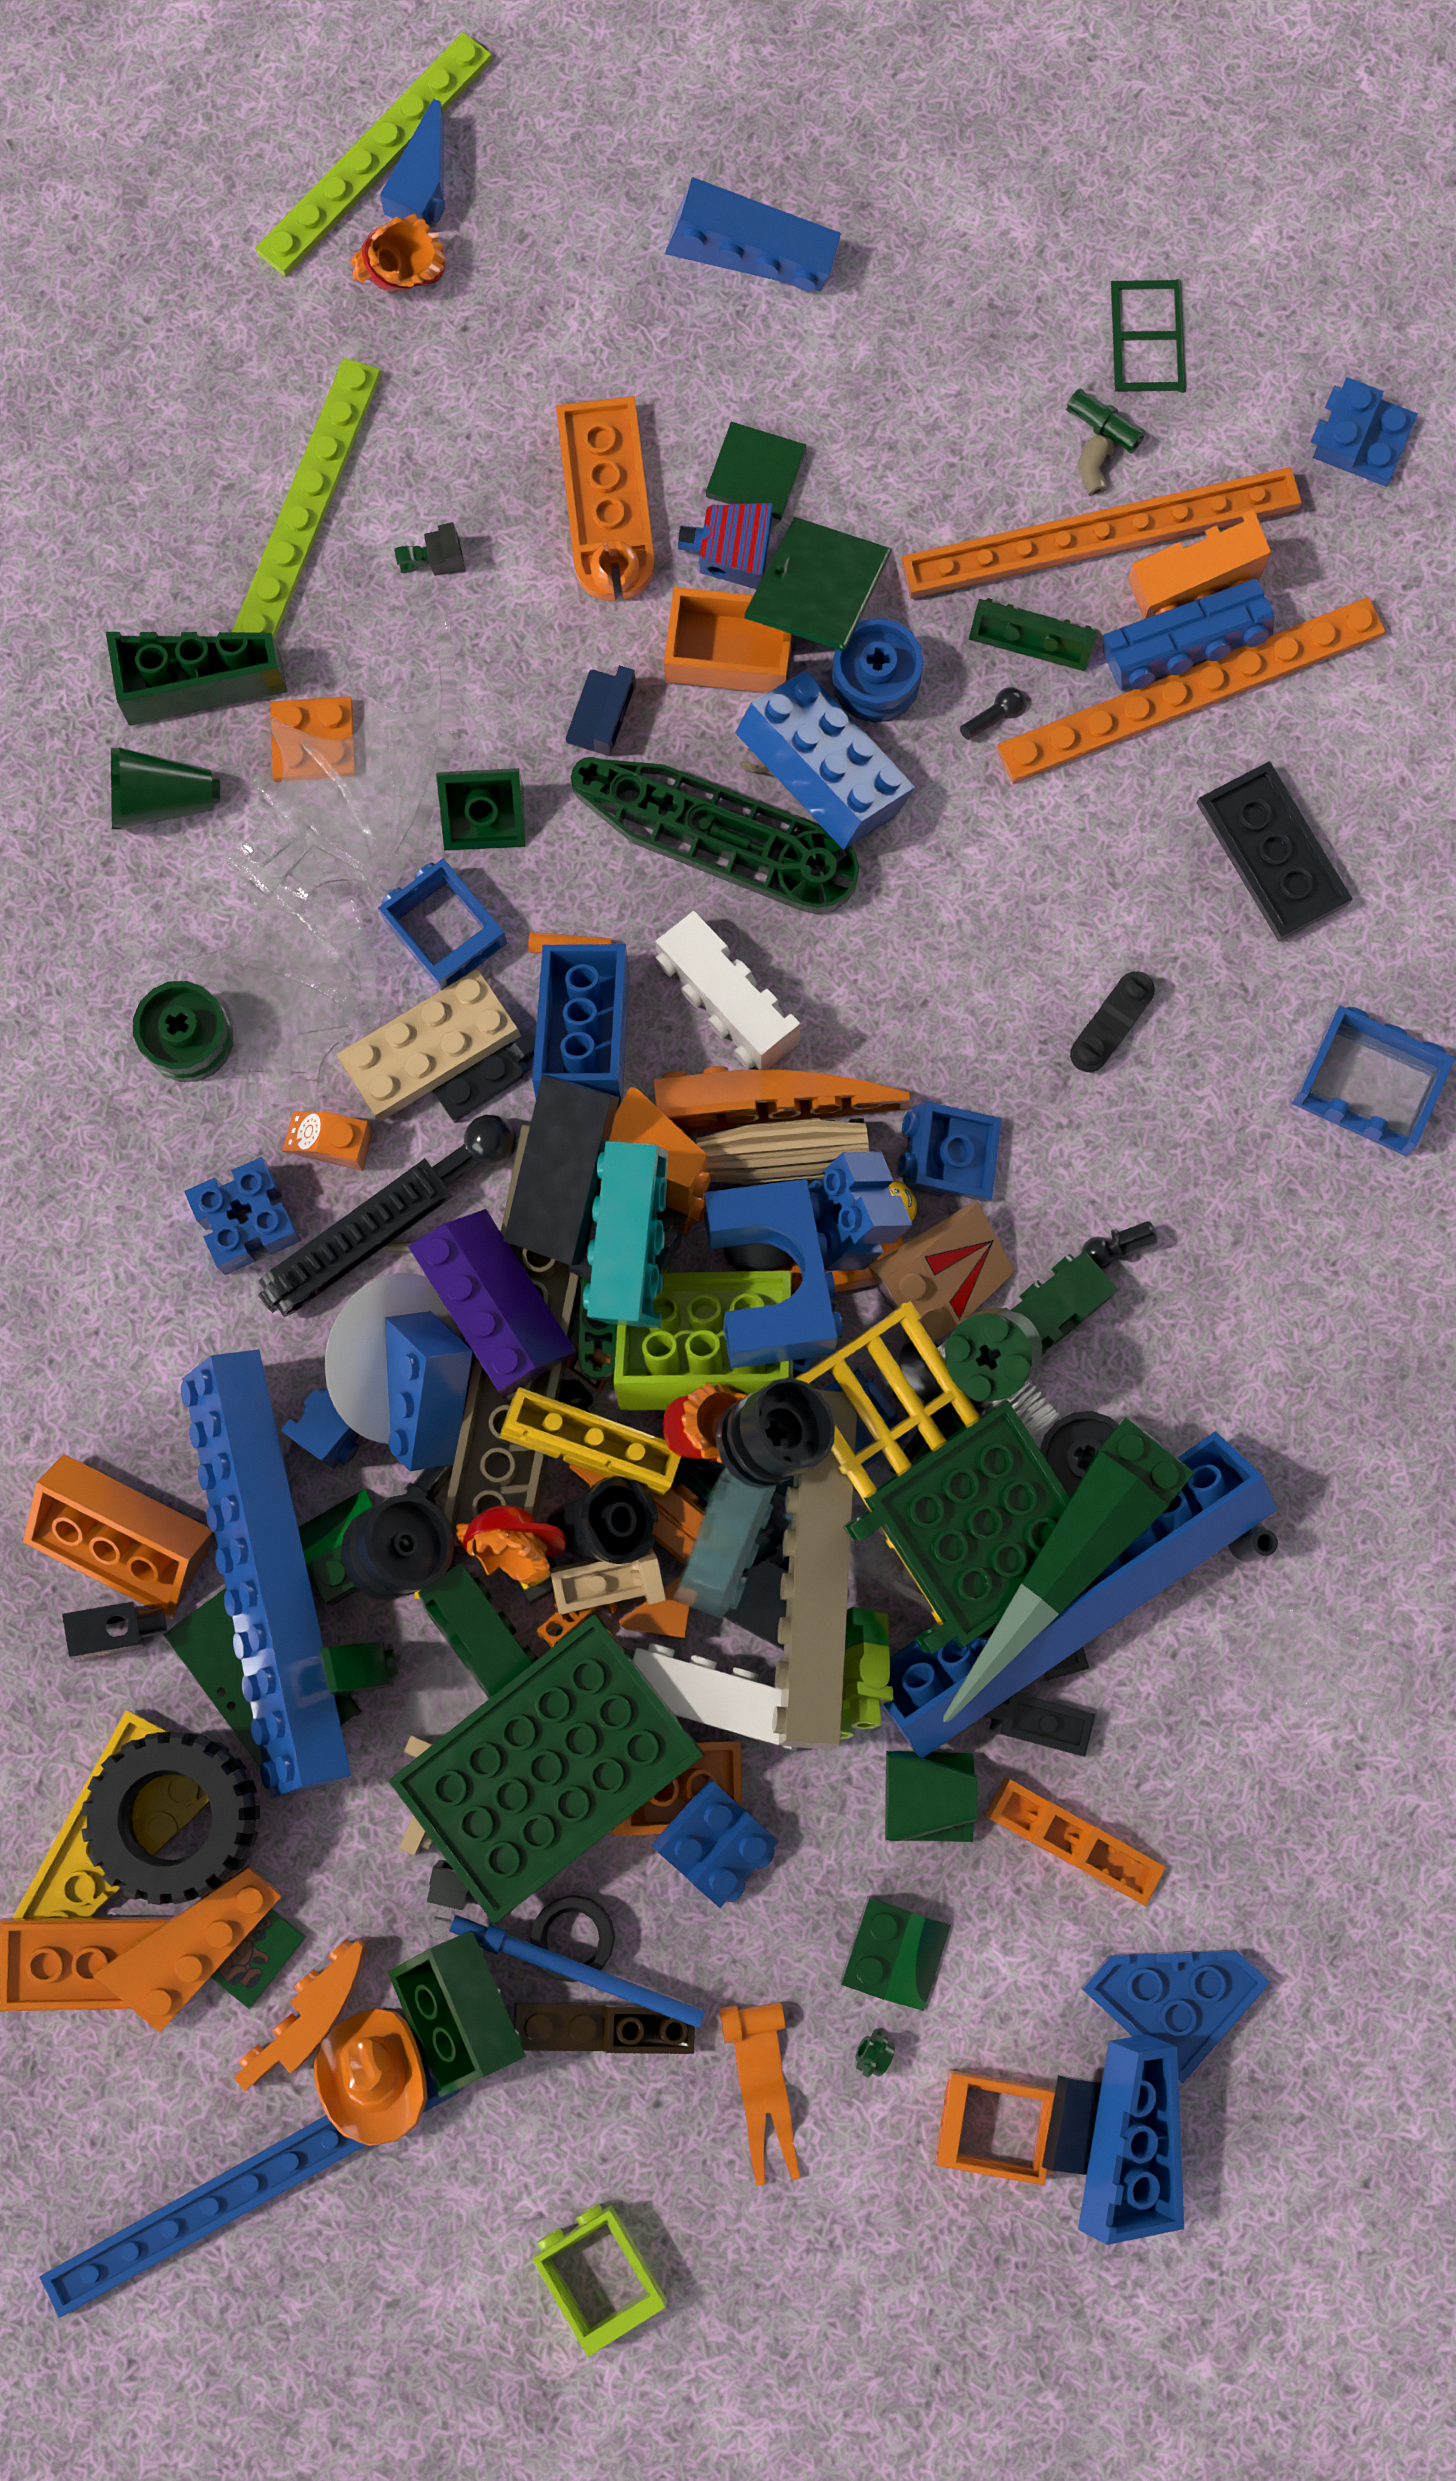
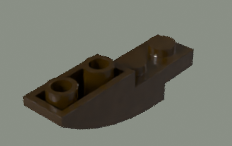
[513,2002,695,2054]

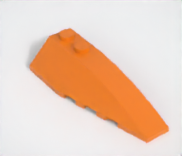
[654,1066,910,1134]

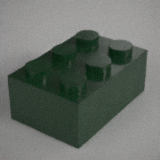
[387,1930,526,2098]

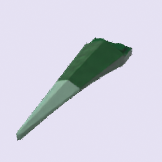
[943,1417,1195,1722]

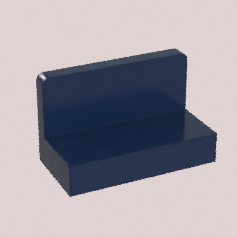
[565,665,636,757]

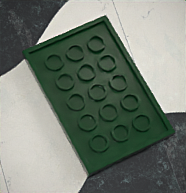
[388,1614,705,1925]

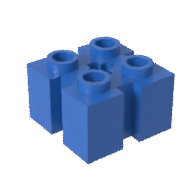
[808,1152,912,1271]
[184,1157,302,1275]

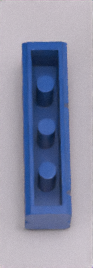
[1103,578,1275,691]

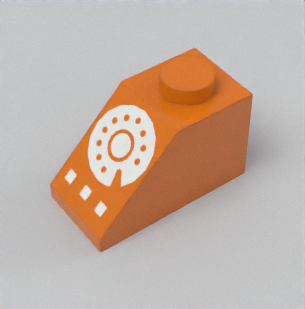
[282,1112,374,1171]

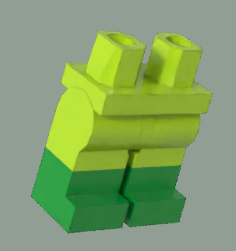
[840,1607,893,1739]

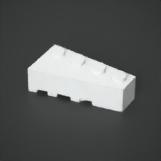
[655,911,800,1070]
[633,1643,798,1752]

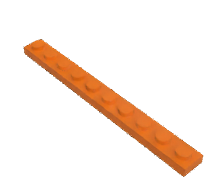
[901,467,1302,599]
[997,597,1385,784]

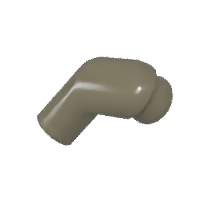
[1077,435,1115,496]

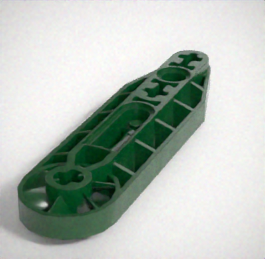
[570,757,859,914]

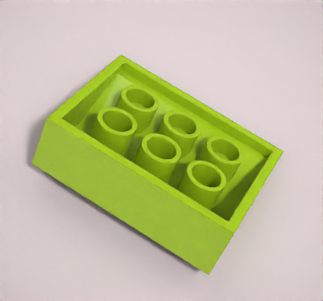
[614,1271,793,1410]

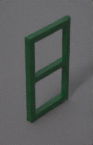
[1111,279,1186,393]

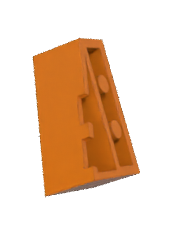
[1128,509,1271,619]

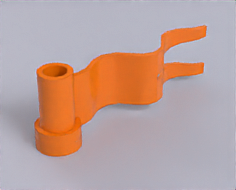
[719,2002,800,2187]

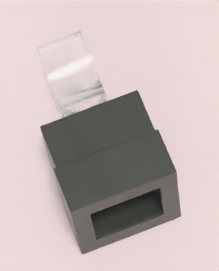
[427,1860,470,1941]

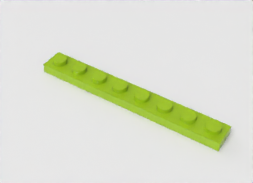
[255,32,493,277]
[232,357,382,640]

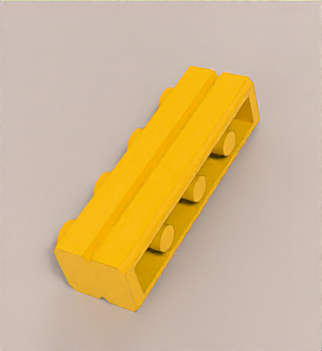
[499,1387,681,1496]

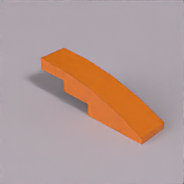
[984,1777,1166,1907]

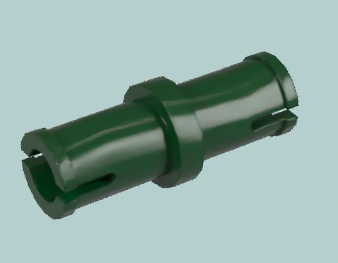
[1066,388,1146,454]

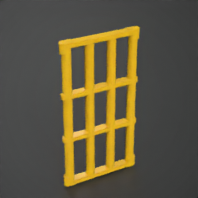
[795,1301,980,1623]

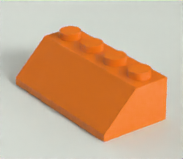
[23,1454,213,1619]

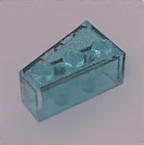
[672,1466,776,1618]

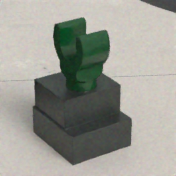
[394,522,466,576]

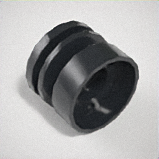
[716,1377,835,1489]

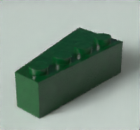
[106,632,288,726]

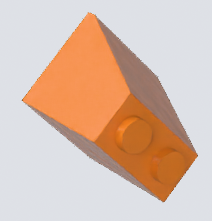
[596,1087,711,1234]

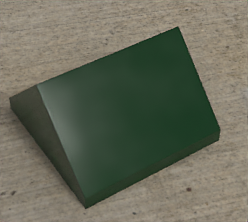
[436,768,526,851]

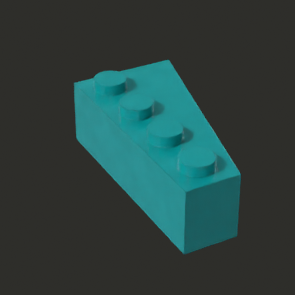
[583,1141,668,1329]

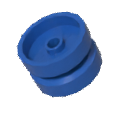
[832,618,924,723]

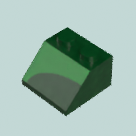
[298,1489,374,1606]
[840,1896,951,2011]

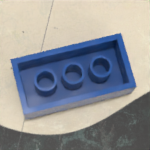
[735,670,915,850]
[532,944,630,1110]

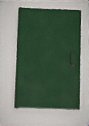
[744,517,892,651]
[163,1588,361,1767]

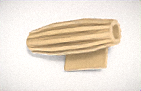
[696,1118,869,1187]

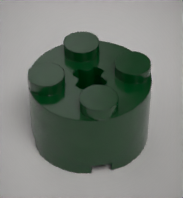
[945,1307,1042,1401]

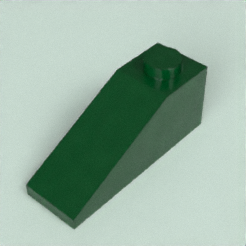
[320,1641,399,1698]

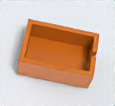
[664,587,793,693]

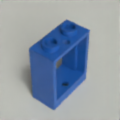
[378,858,508,990]

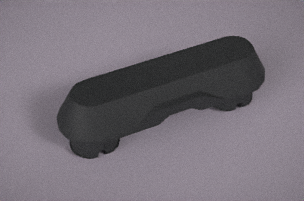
[1070,971,1155,1073]

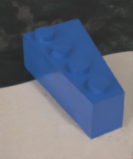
[280,1387,360,1469]

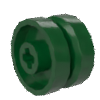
[133,981,233,1082]

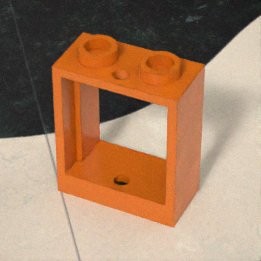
[935,2069,1055,2186]

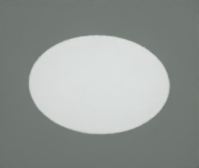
[325,1273,471,1444]

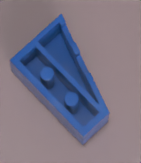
[385,1311,473,1472]

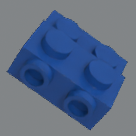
[1310,377,1418,487]
[897,1101,1002,1202]
[651,1778,779,1908]

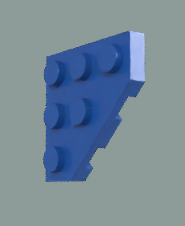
[1081,1950,1271,2083]

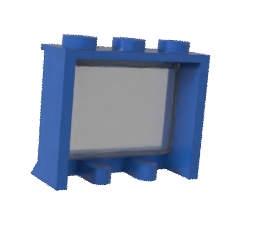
[1291,1005,1455,1157]

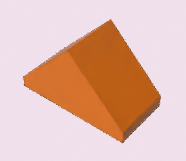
[619,1570,695,1639]

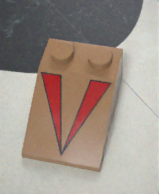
[869,1200,1015,1342]

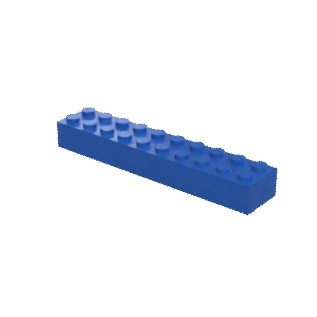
[181,1349,351,1799]
[880,1431,1278,1758]

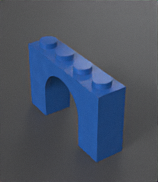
[703,1179,843,1369]

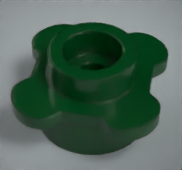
[855,2029,895,2077]

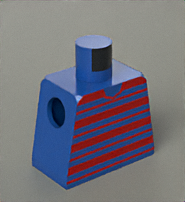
[678,503,772,590]

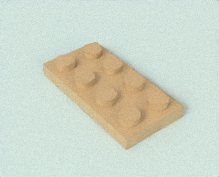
[336,968,521,1123]

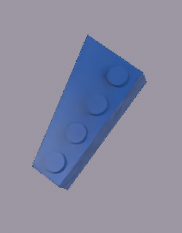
[665,177,841,291]
[1078,2034,1184,2245]

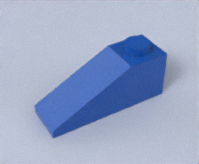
[380,99,445,226]

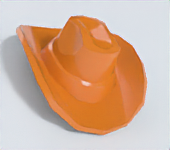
[314,2008,427,2146]

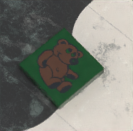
[210,1908,307,2009]

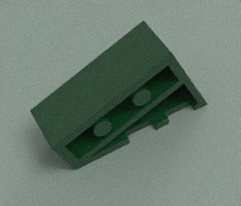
[997,1251,1118,1357]
[418,1562,538,1699]

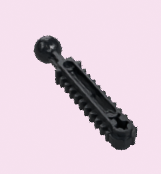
[258,1115,516,1317]

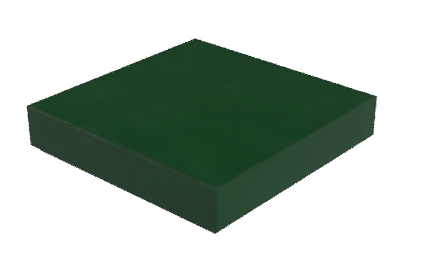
[705,421,806,520]

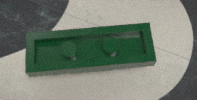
[968,598,1097,671]

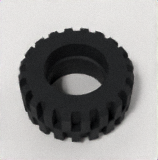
[81,1731,260,1905]

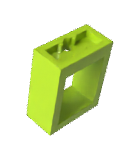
[532,2203,667,2357]

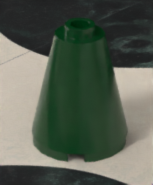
[111,747,220,830]

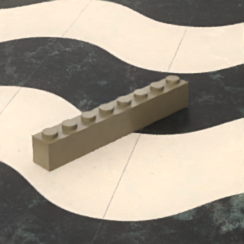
[772,1390,857,1750]

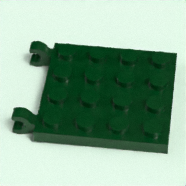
[843,1400,1070,1654]

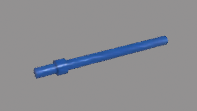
[449,1915,705,2028]

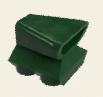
[885,1751,977,1842]

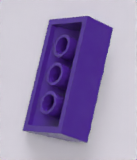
[408,1209,577,1399]

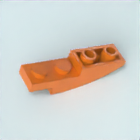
[233,1938,368,2091]

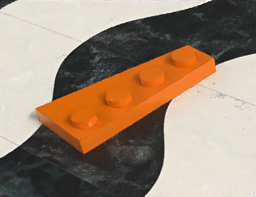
[93,1865,282,2033]

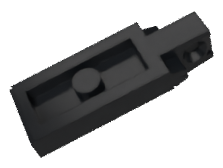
[432,1032,535,1123]
[983,1693,1096,1757]

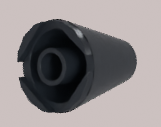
[547,1476,658,1564]

